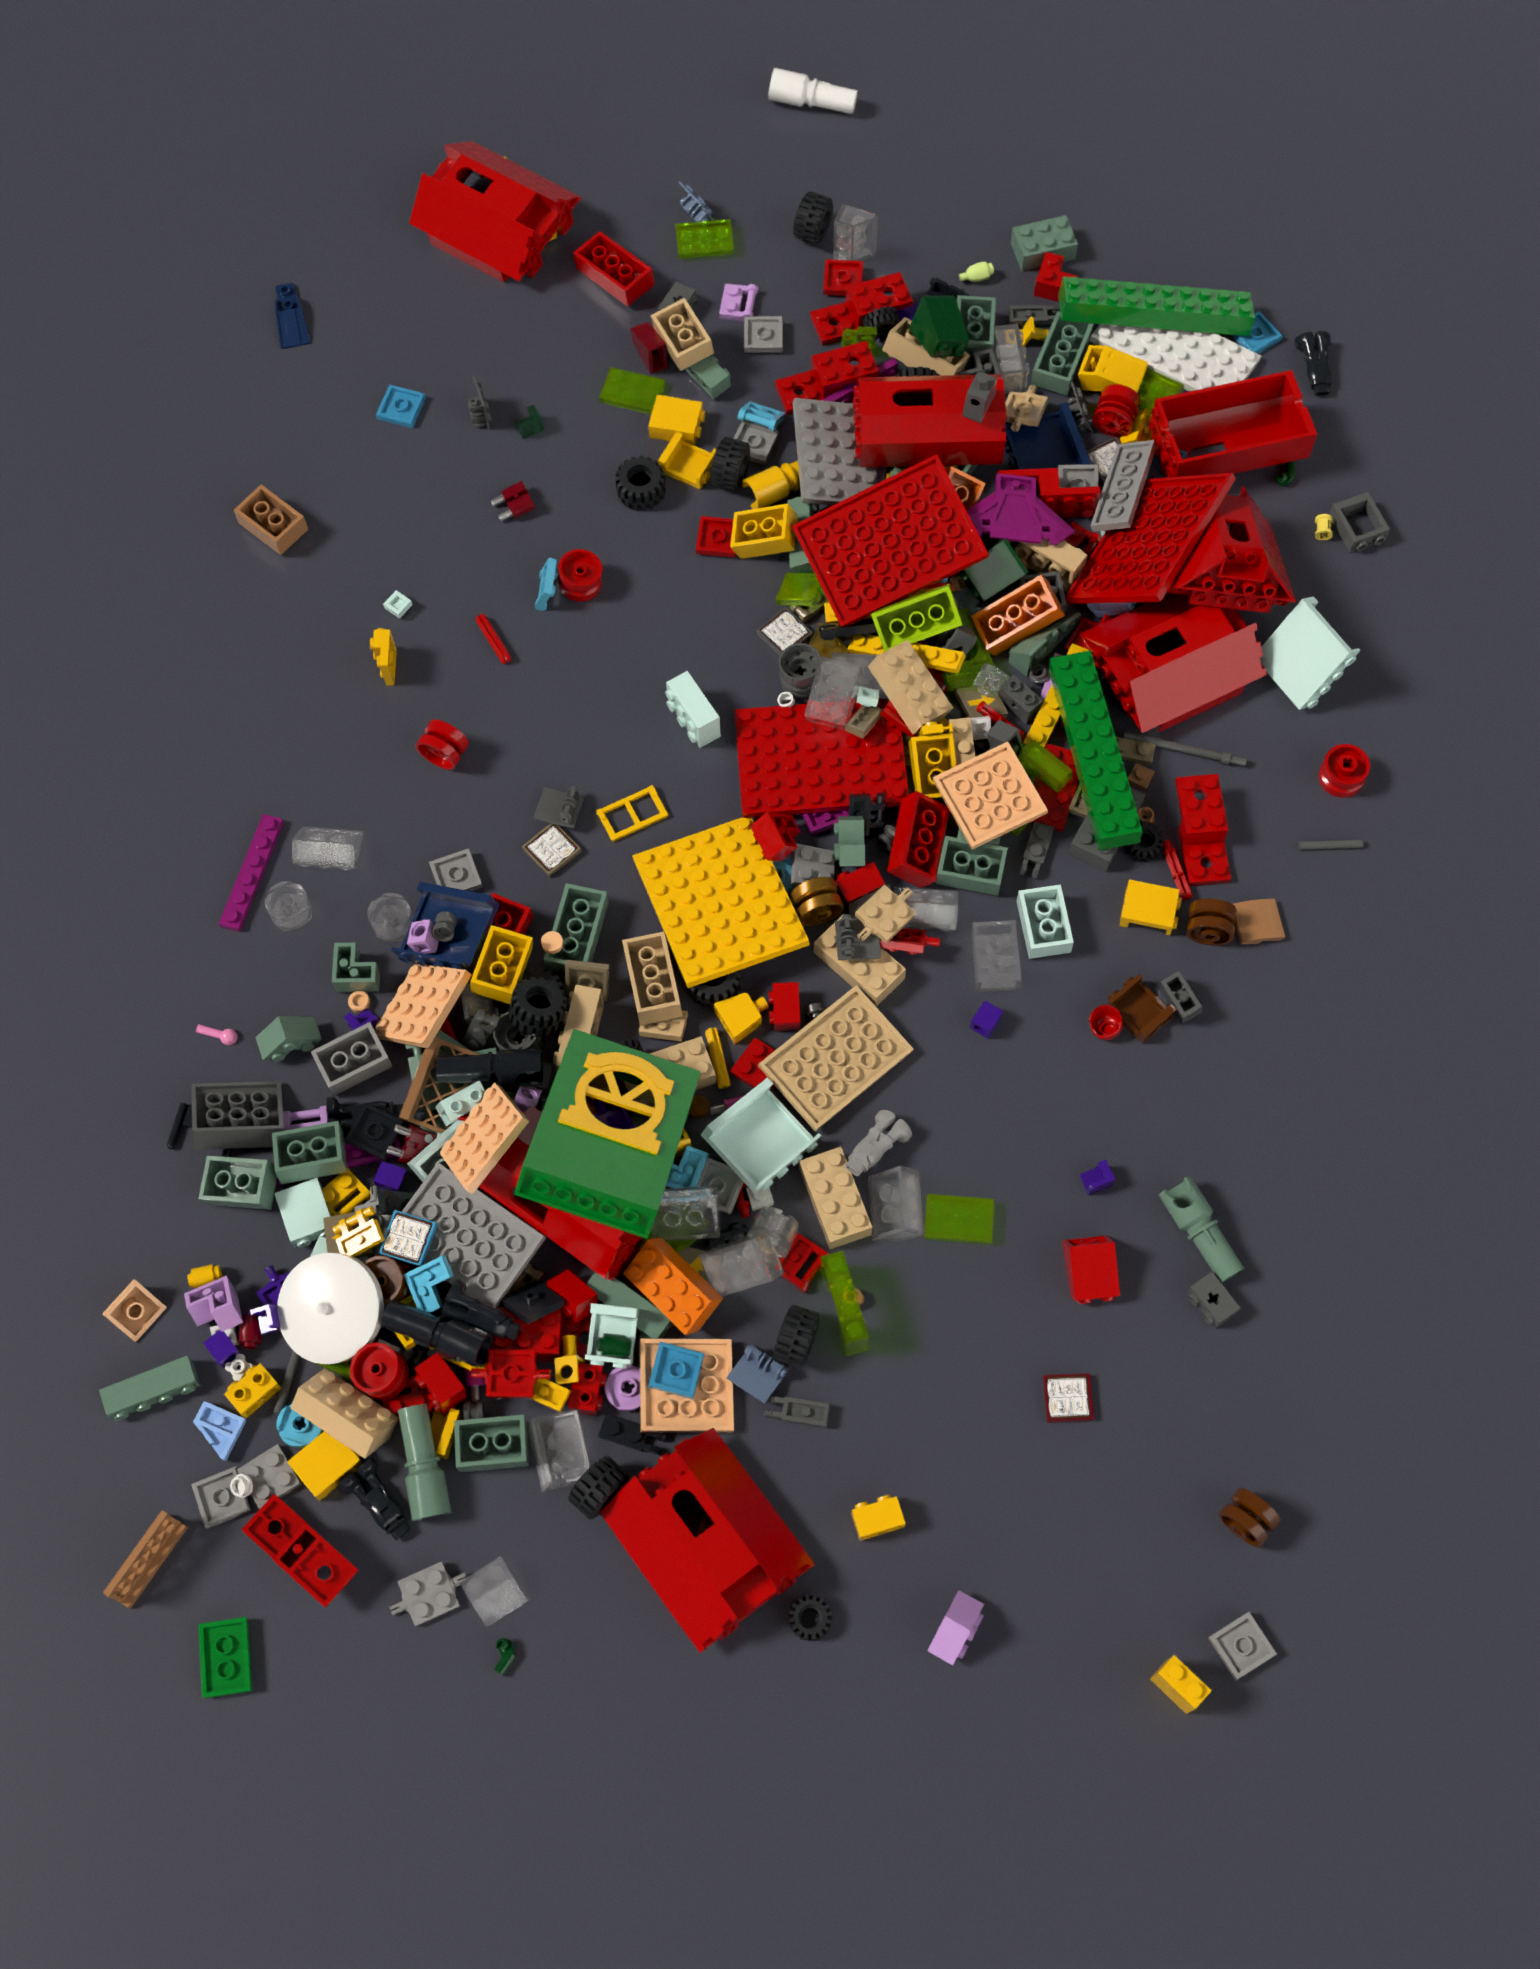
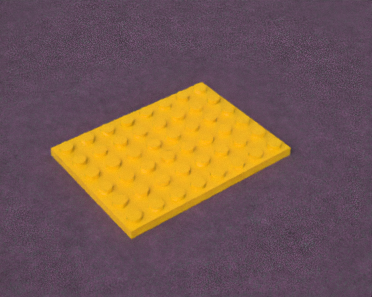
[632,817,810,988]

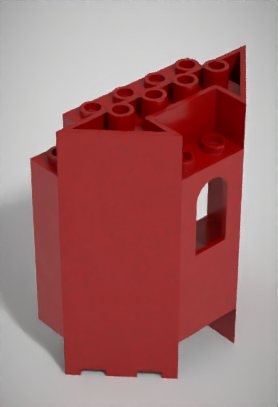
[409,141,582,283]
[1166,486,1296,613]
[1079,593,1267,733]
[600,1428,815,1653]

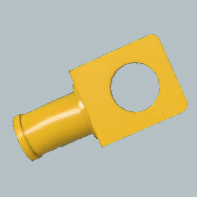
[1003,317,1049,348]
[554,1335,586,1385]

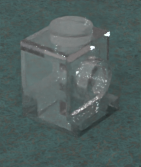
[973,663,1010,698]

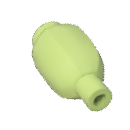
[959,261,994,283]

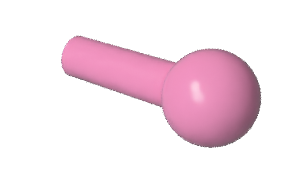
[196,1024,238,1046]

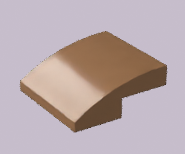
[1233,899,1285,944]

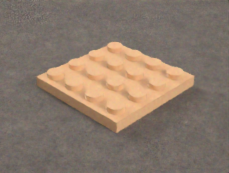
[933,742,1048,850]
[374,963,472,1048]
[440,1083,529,1194]
[639,1339,734,1432]

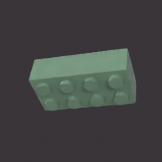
[1031,311,1094,396]
[544,883,609,974]

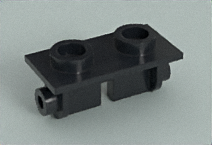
[927,277,969,301]
[702,1222,750,1253]

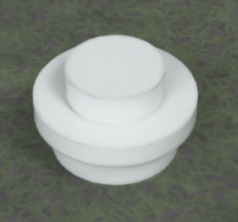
[230,1473,253,1498]

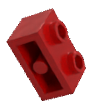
[835,861,885,906]
[769,982,800,1031]
[547,1269,597,1323]
[567,1362,607,1416]

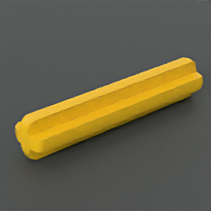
[705,1027,731,1089]

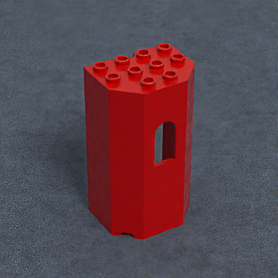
[1149,370,1317,477]
[853,374,1006,467]
[479,1106,645,1281]

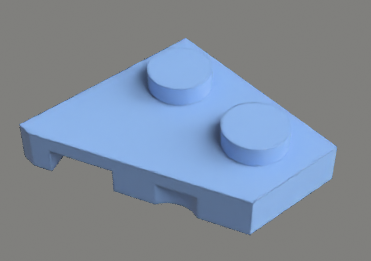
[193,1401,247,1461]

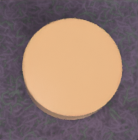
[541,931,563,954]
[348,991,371,1013]

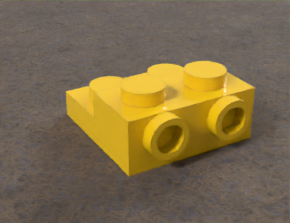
[370,628,397,686]

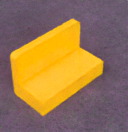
[1119,408,1152,444]
[431,1408,463,1460]

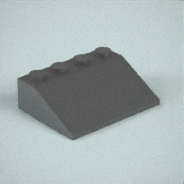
[191,1081,284,1150]

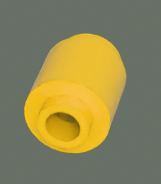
[187,1264,223,1289]

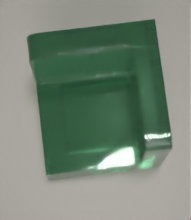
[515,405,544,439]

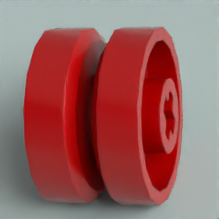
[558,549,603,602]
[415,719,469,770]
[1318,744,1371,798]
[350,1342,409,1400]

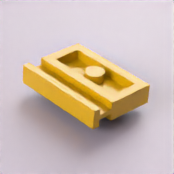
[918,722,953,737]

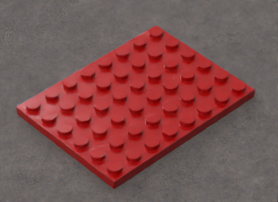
[792,454,989,628]
[1065,473,1236,604]
[735,698,909,818]

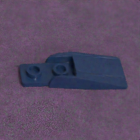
[275,283,310,349]

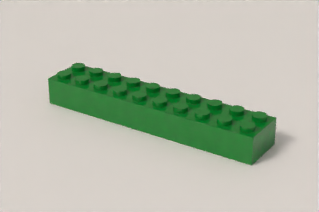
[1058,277,1255,336]
[1049,650,1143,850]

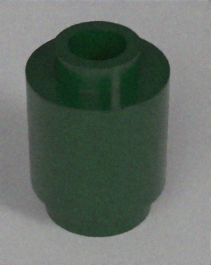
[597,1333,632,1358]

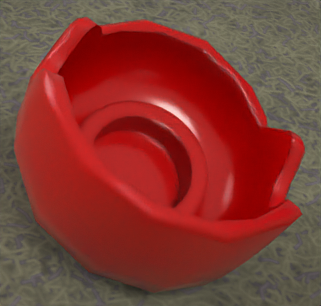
[1089,1005,1123,1040]

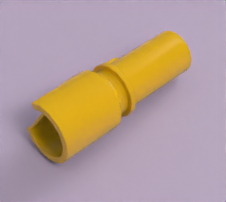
[742,460,800,509]

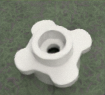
[225,1354,252,1381]

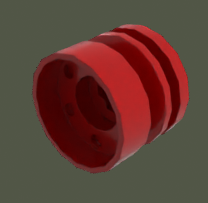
[1092,384,1141,437]

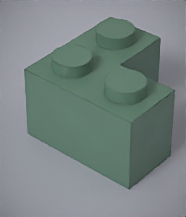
[834,816,865,866]
[332,942,380,992]
[255,1016,322,1062]

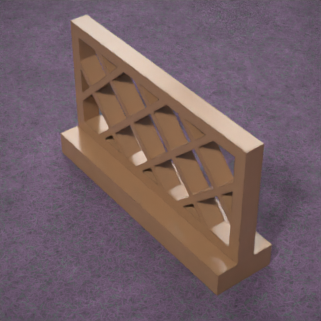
[399,1036,480,1134]
[103,1510,188,1609]

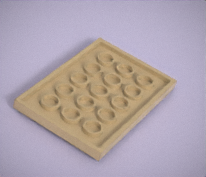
[758,985,914,1132]

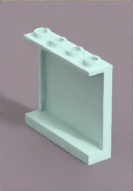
[1260,596,1361,710]
[701,1078,821,1194]

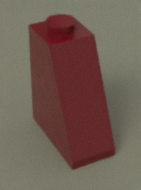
[631,322,668,374]

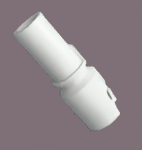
[768,68,858,114]

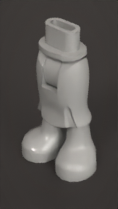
[845,1110,912,1176]

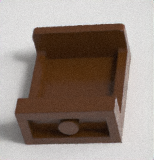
[1108,974,1177,1044]

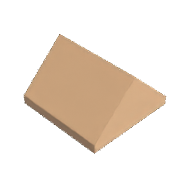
[103,1279,167,1342]

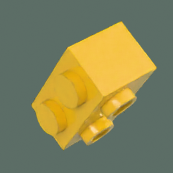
[224,1363,281,1419]
[851,1495,905,1541]

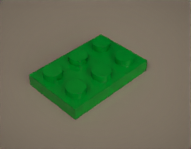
[198,1617,252,1699]

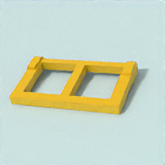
[596,785,668,842]

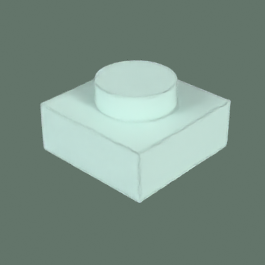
[383,590,412,619]
[856,686,879,707]

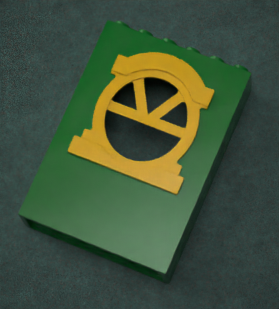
[514,1029,701,1239]

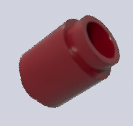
[238,1314,262,1349]

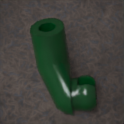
[1276,461,1296,486]

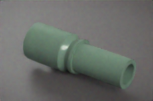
[1158,1175,1245,1283]
[398,1404,452,1521]

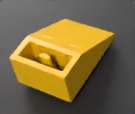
[1078,345,1148,393]

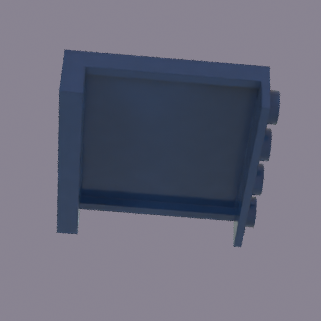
[1004,402,1091,470]
[391,882,500,974]

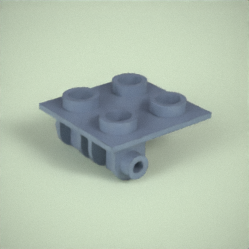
[678,181,715,227]
[726,1344,789,1404]

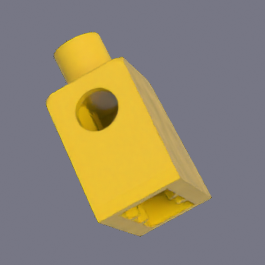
[714,993,769,1045]

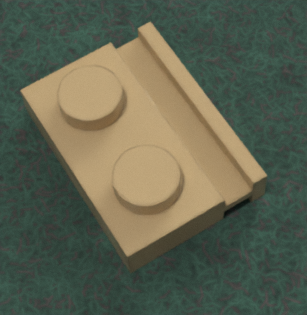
[639,1010,688,1042]

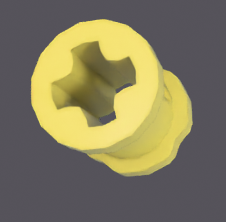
[1315,514,1333,541]

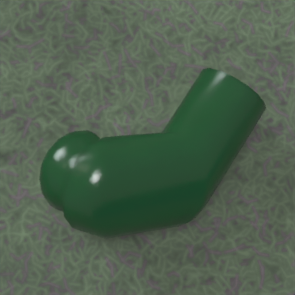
[494,1638,516,1677]

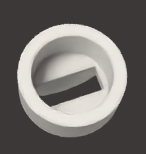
[777,692,795,707]

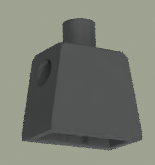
[962,372,997,423]

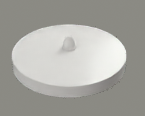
[277,1253,384,1364]

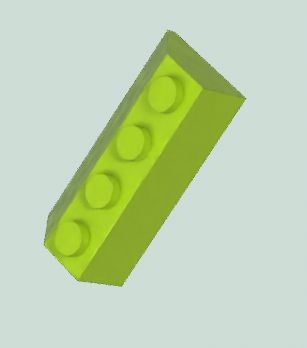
[871,584,963,652]

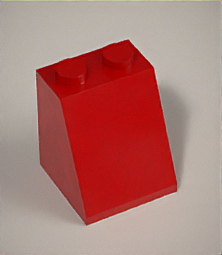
[1062,1235,1120,1304]

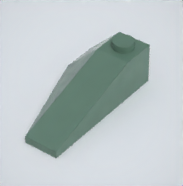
[1008,612,1081,677]

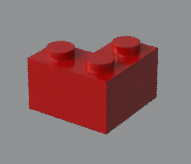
[1034,252,1077,302]
[750,811,801,862]
[414,1353,467,1417]

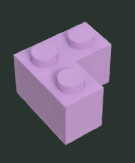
[184,1276,243,1332]
[927,1590,984,1665]

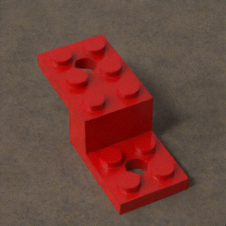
[810,272,913,346]
[775,341,879,415]
[998,468,1100,518]
[1175,774,1231,886]
[491,1307,591,1362]
[241,1493,359,1608]

